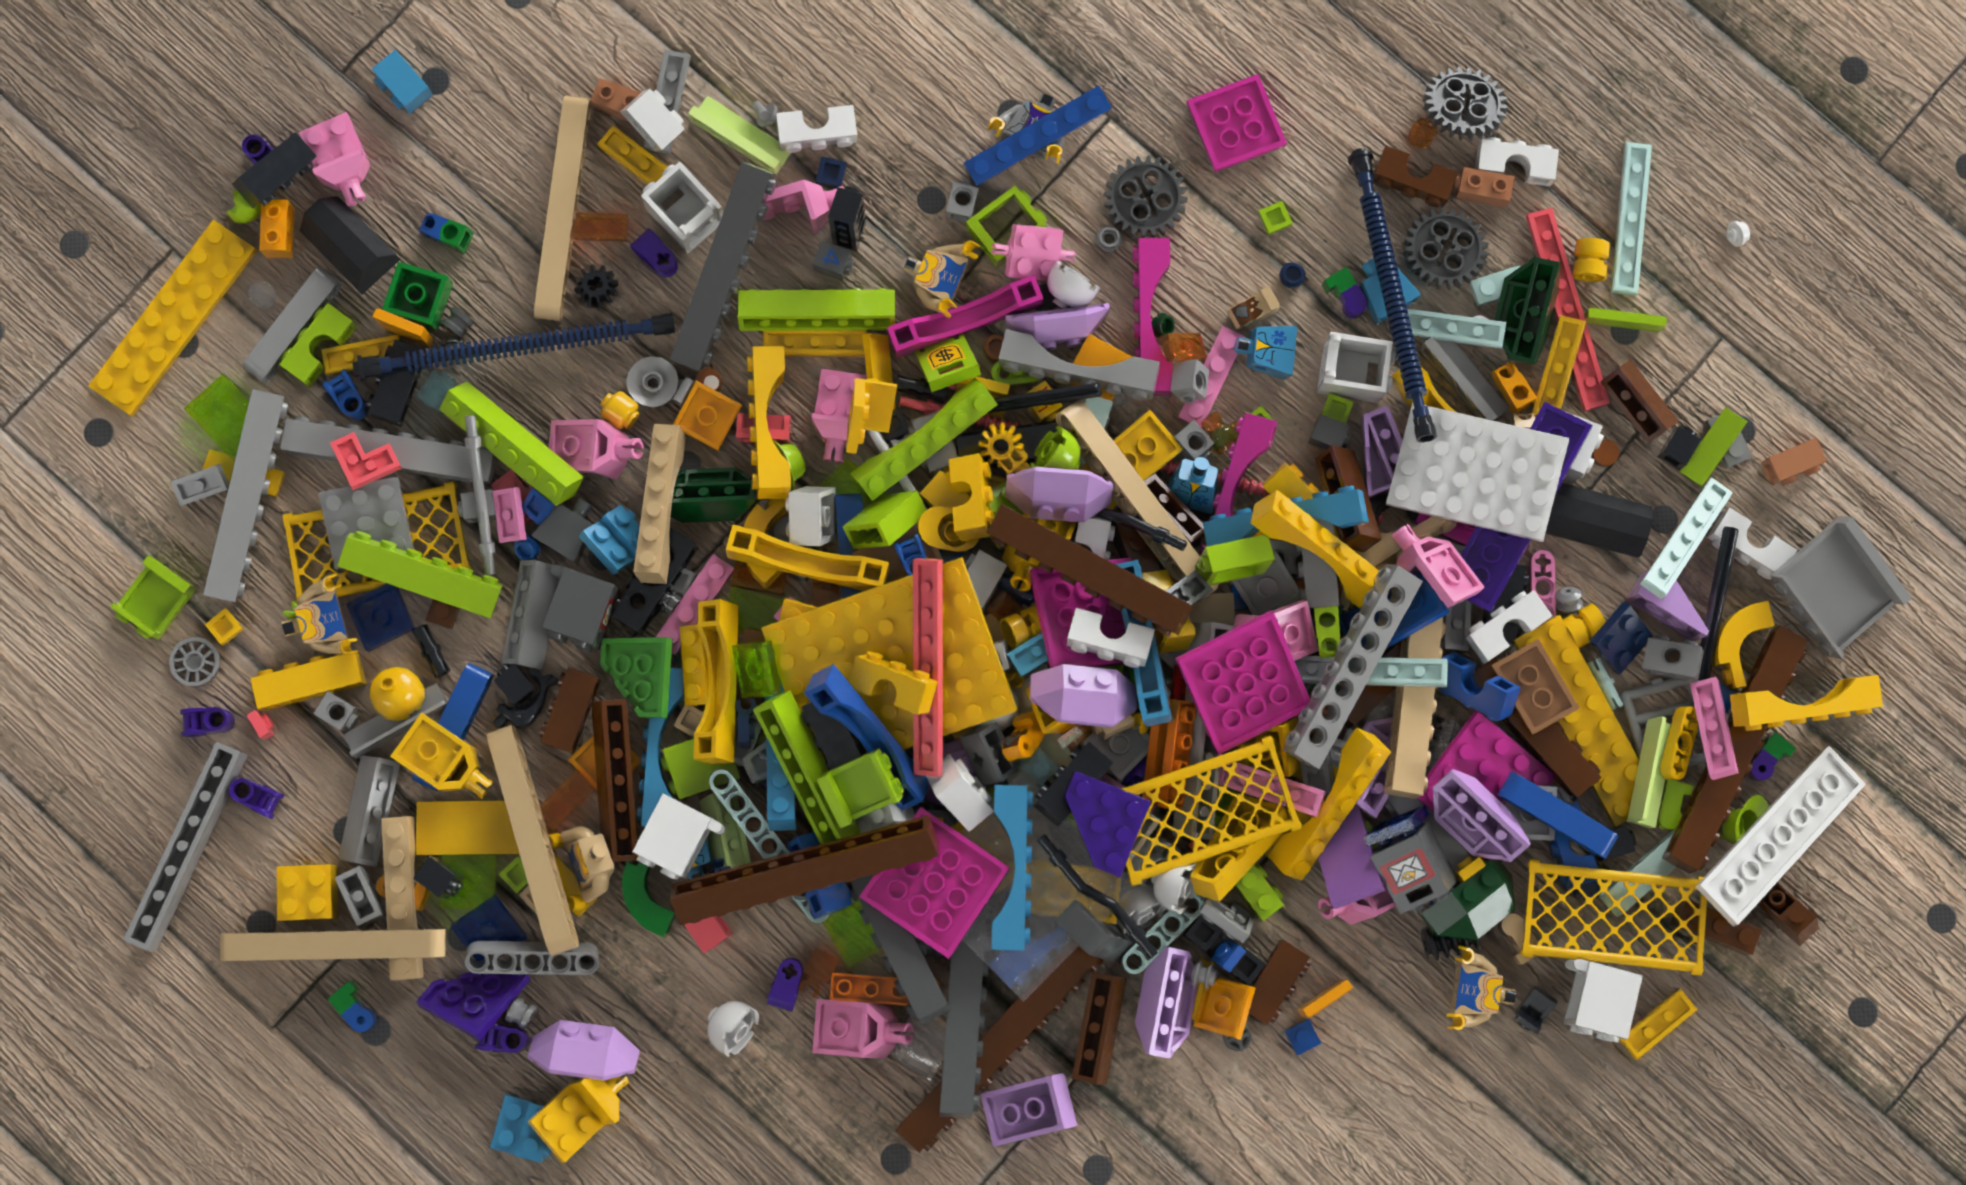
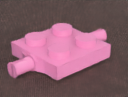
[991,224,1076,281]

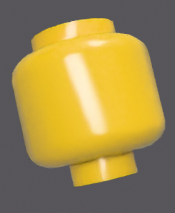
[600,391,640,430]

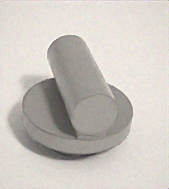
[752,101,777,127]
[673,377,695,405]

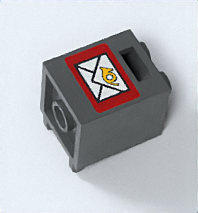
[542,565,621,653]
[1370,822,1458,914]

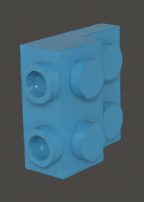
[579,505,640,575]
[490,1095,551,1163]

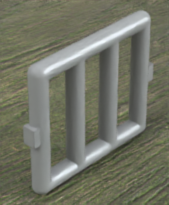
[1620,678,1706,770]

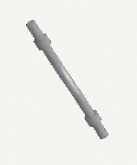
[465,415,495,575]

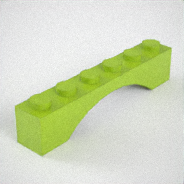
[850,378,998,501]

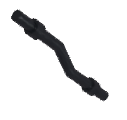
[1096,508,1187,551]
[1037,834,1158,959]

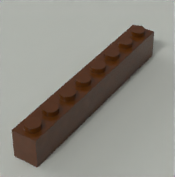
[986,504,1193,636]

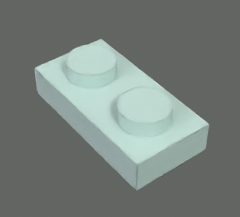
[1469,266,1520,307]

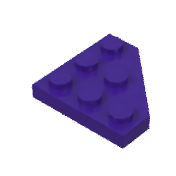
[1064,770,1151,877]
[416,972,530,1041]

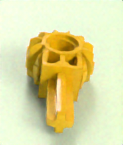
[979,422,1031,474]

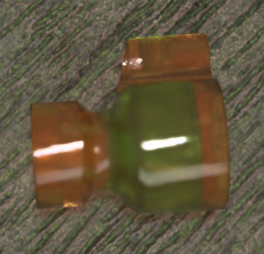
[1200,411,1239,454]

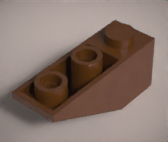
[1757,882,1819,946]

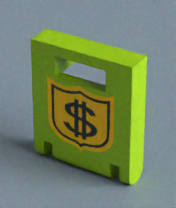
[914,334,981,392]

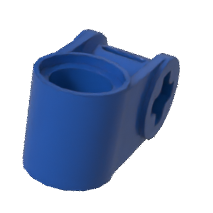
[322,369,368,421]
[893,533,927,576]

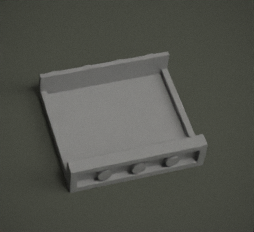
[1770,516,1911,659]

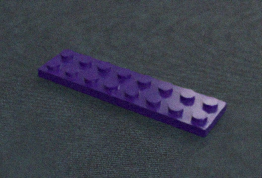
[1461,402,1593,613]

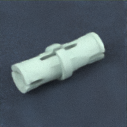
[1587,657,1624,710]

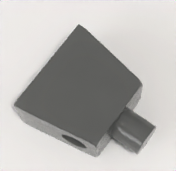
[532,498,592,565]

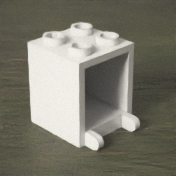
[641,162,723,254]
[1316,332,1396,403]
[632,794,725,880]
[1563,959,1643,1043]

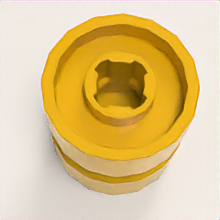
[1572,238,1610,282]
[1563,603,1606,649]
[1000,605,1042,650]

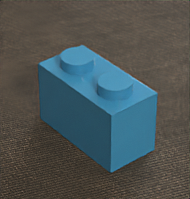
[372,49,433,114]

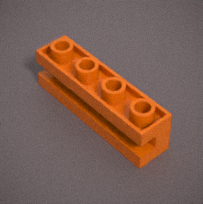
[1142,699,1196,809]
[830,973,940,1006]

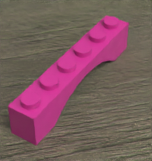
[1132,238,1172,396]
[887,275,1043,358]
[1199,413,1278,556]

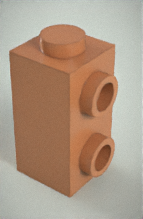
[590,78,640,122]
[1452,167,1515,208]
[1762,438,1827,486]

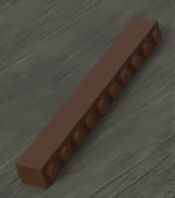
[1662,625,1808,874]
[669,815,939,925]
[896,939,1104,1153]

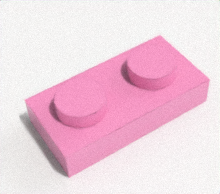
[492,487,527,543]

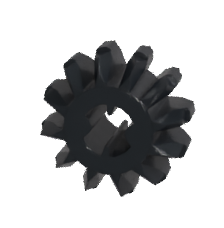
[574,264,619,309]

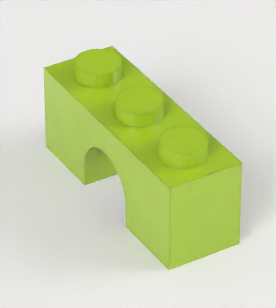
[279,303,358,388]

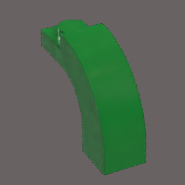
[622,862,676,938]

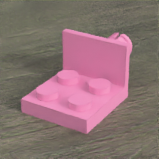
[299,112,371,206]
[761,180,844,234]
[811,369,867,464]
[548,419,644,479]
[1391,524,1485,608]
[1233,600,1319,661]
[1318,880,1415,925]
[812,999,914,1059]

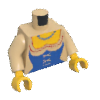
[903,240,980,318]
[282,573,358,655]
[548,826,614,912]
[1446,946,1516,1030]

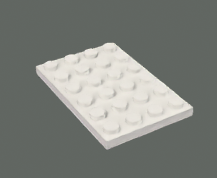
[1386,402,1569,542]

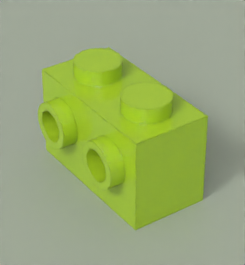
[1234,864,1284,922]

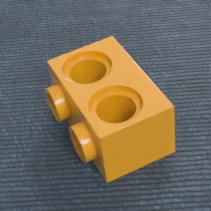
[259,200,295,258]

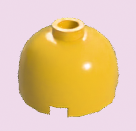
[369,667,425,722]

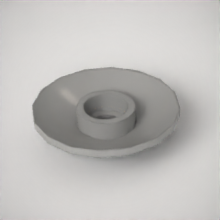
[626,356,679,408]

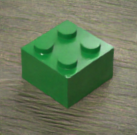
[382,262,453,332]

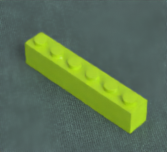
[738,288,895,331]
[439,381,584,506]
[337,531,503,619]
[753,690,860,844]

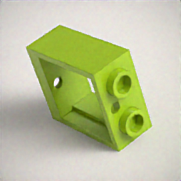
[966,185,1047,268]
[1195,534,1275,586]

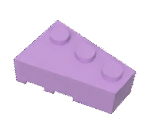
[1361,405,1402,498]

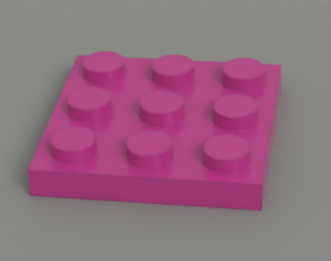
[1186,74,1287,173]

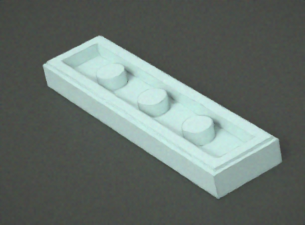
[1407,309,1506,349]

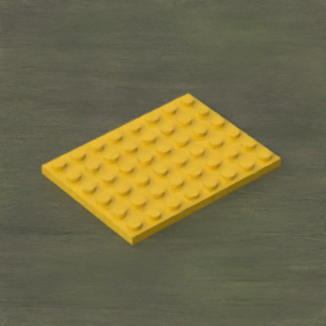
[761,557,1018,760]

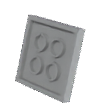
[318,476,414,570]

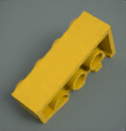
[1190,792,1288,902]

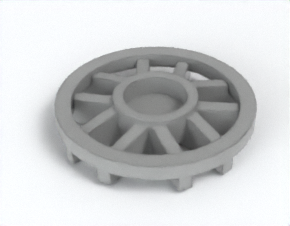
[169,637,220,687]

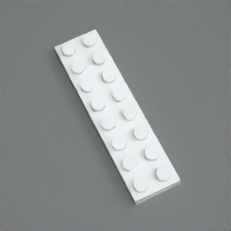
[1696,746,1866,927]

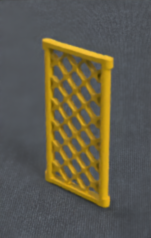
[282,481,472,604]
[1122,736,1301,887]
[1520,859,1707,976]

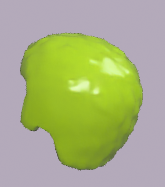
[227,189,261,224]

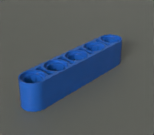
[835,493,863,599]
[412,663,494,792]
[1497,771,1619,859]

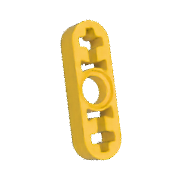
[1660,706,1699,780]

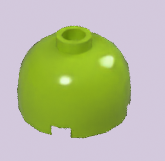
[1031,426,1081,470]

